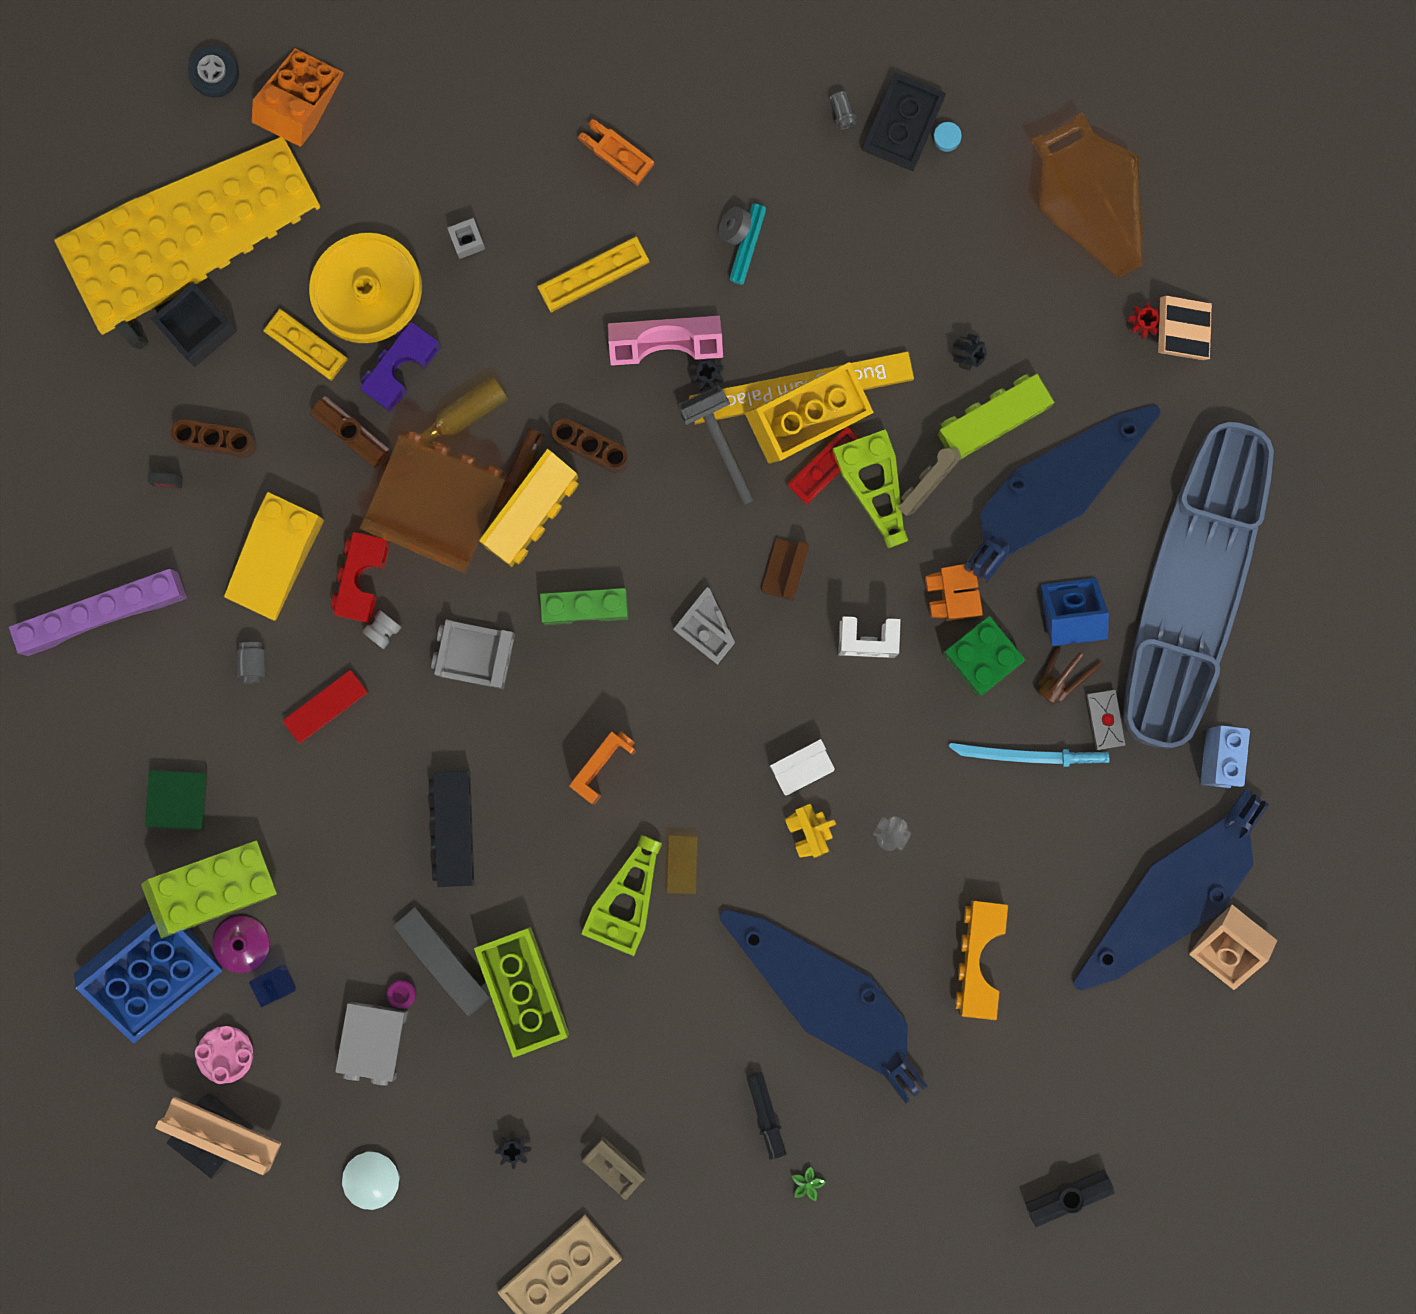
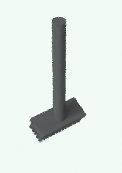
[677,385,754,505]

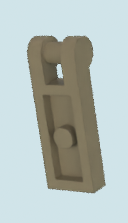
[898,447,961,516]

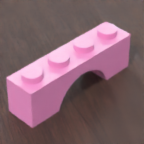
[608,316,723,365]

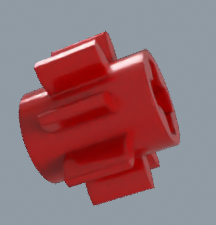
[1127,302,1160,340]

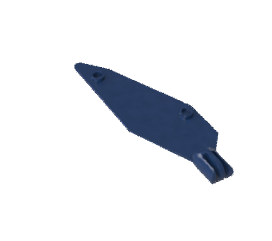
[964,405,1161,583]
[1074,788,1269,990]
[720,910,928,1104]

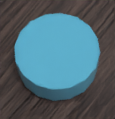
[933,122,962,152]

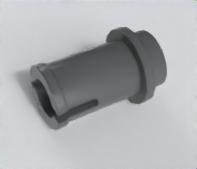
[830,91,857,130]

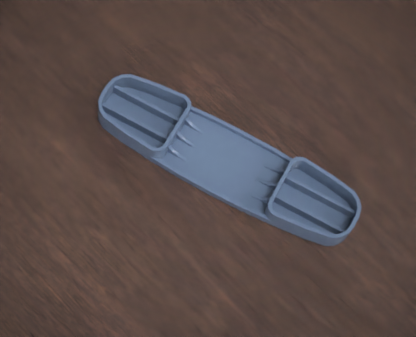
[1122,422,1274,749]

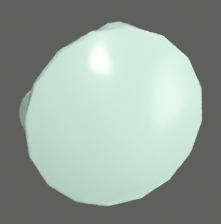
[342,1151,400,1210]

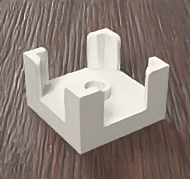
[838,617,900,658]

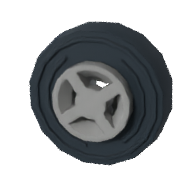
[188,46,239,98]

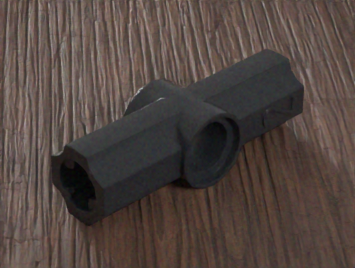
[1025,1169,1115,1227]

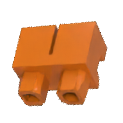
[925,564,983,621]

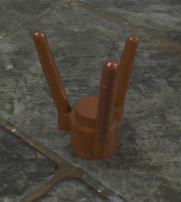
[1037,647,1102,705]

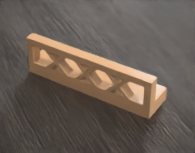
[155,1097,281,1175]

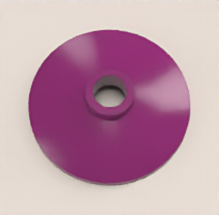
[212,916,270,973]

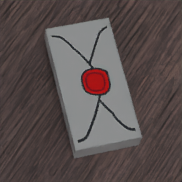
[1086,690,1125,750]

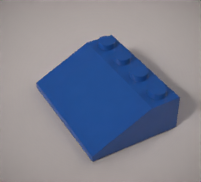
[74,911,223,1044]

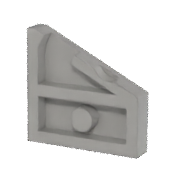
[673,587,735,665]

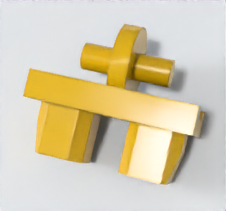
[785,804,836,858]

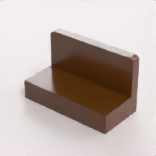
[761,539,810,601]

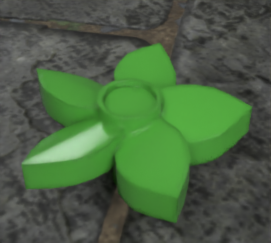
[792,1166,826,1201]

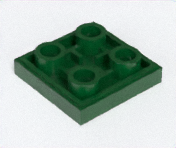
[145,770,208,830]

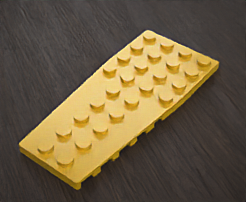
[54,137,320,335]

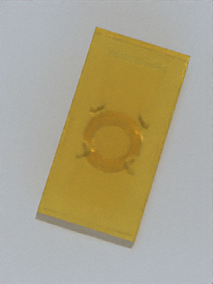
[667,836,697,894]

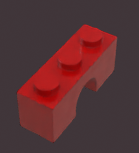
[331,532,390,625]

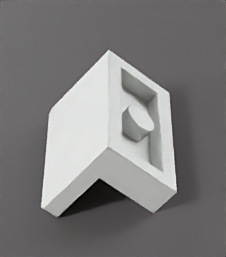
[770,739,835,795]

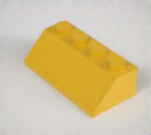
[479,449,579,567]

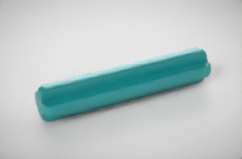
[730,203,766,285]

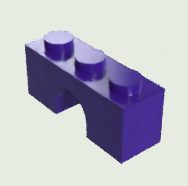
[360,322,441,413]

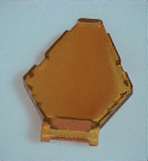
[1032,113,1143,278]

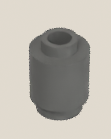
[236,642,265,684]

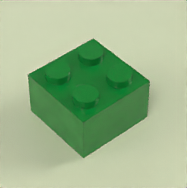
[942,616,1025,698]

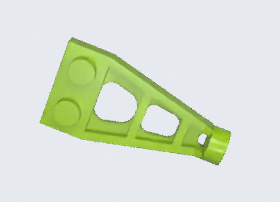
[832,429,909,549]
[581,835,662,956]

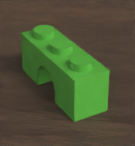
[540,588,629,625]

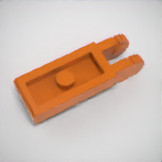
[577,119,654,186]

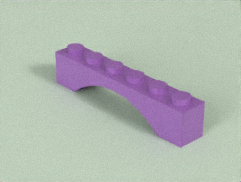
[9,569,187,656]

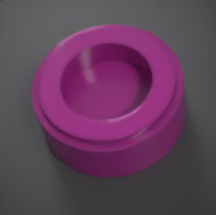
[387,980,416,1009]

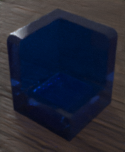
[249,965,297,1008]

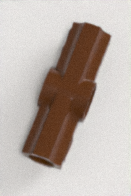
[310,395,391,468]

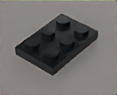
[862,72,946,172]

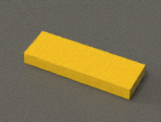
[263,309,348,381]

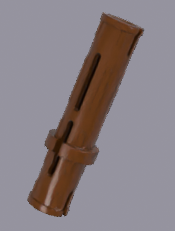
[493,428,545,509]

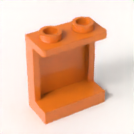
[569,731,636,805]

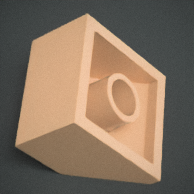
[1189,905,1277,990]

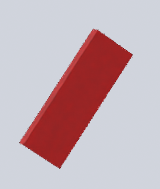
[787,426,860,506]
[283,670,369,744]

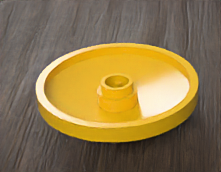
[309,233,422,343]

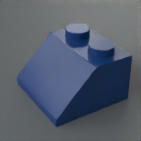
[1041,578,1109,646]

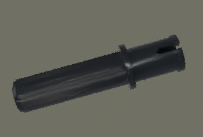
[747,1072,787,1159]

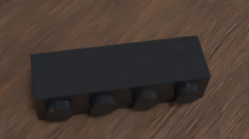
[429,771,475,887]

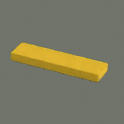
[537,236,649,313]

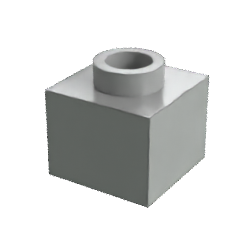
[447,218,485,259]

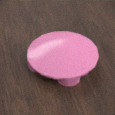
[195,1026,253,1084]

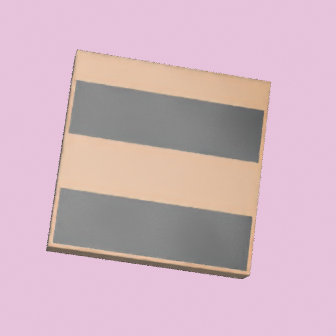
[1158,296,1212,360]

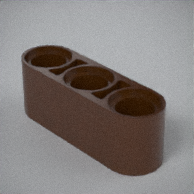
[552,419,629,473]
[170,420,257,458]

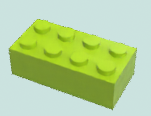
[141,840,277,938]
[474,927,570,1058]

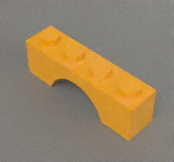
[955,900,1008,1020]

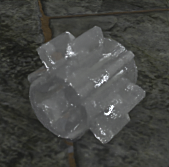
[873,816,911,852]

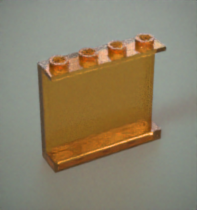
[360,430,506,573]

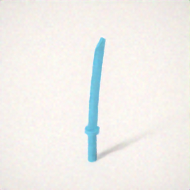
[949,743,1109,767]

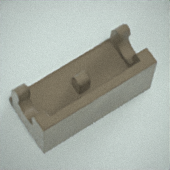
[582,1137,646,1200]

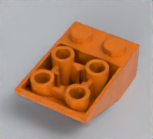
[252,48,344,147]

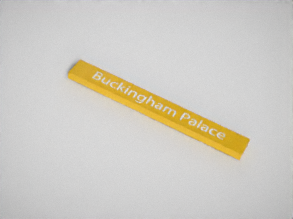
[689,352,914,424]

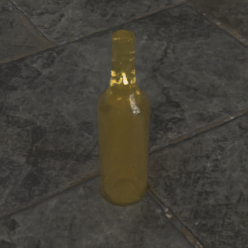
[410,377,508,450]

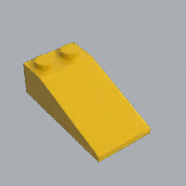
[745,362,874,464]
[224,492,324,621]

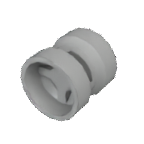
[362,610,402,649]

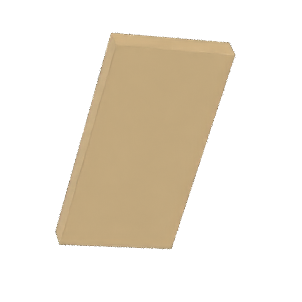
[497,1214,622,1314]

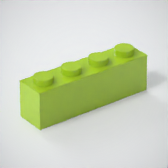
[937,374,1054,460]

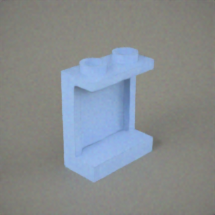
[1200,726,1250,788]

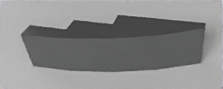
[394,907,491,1017]

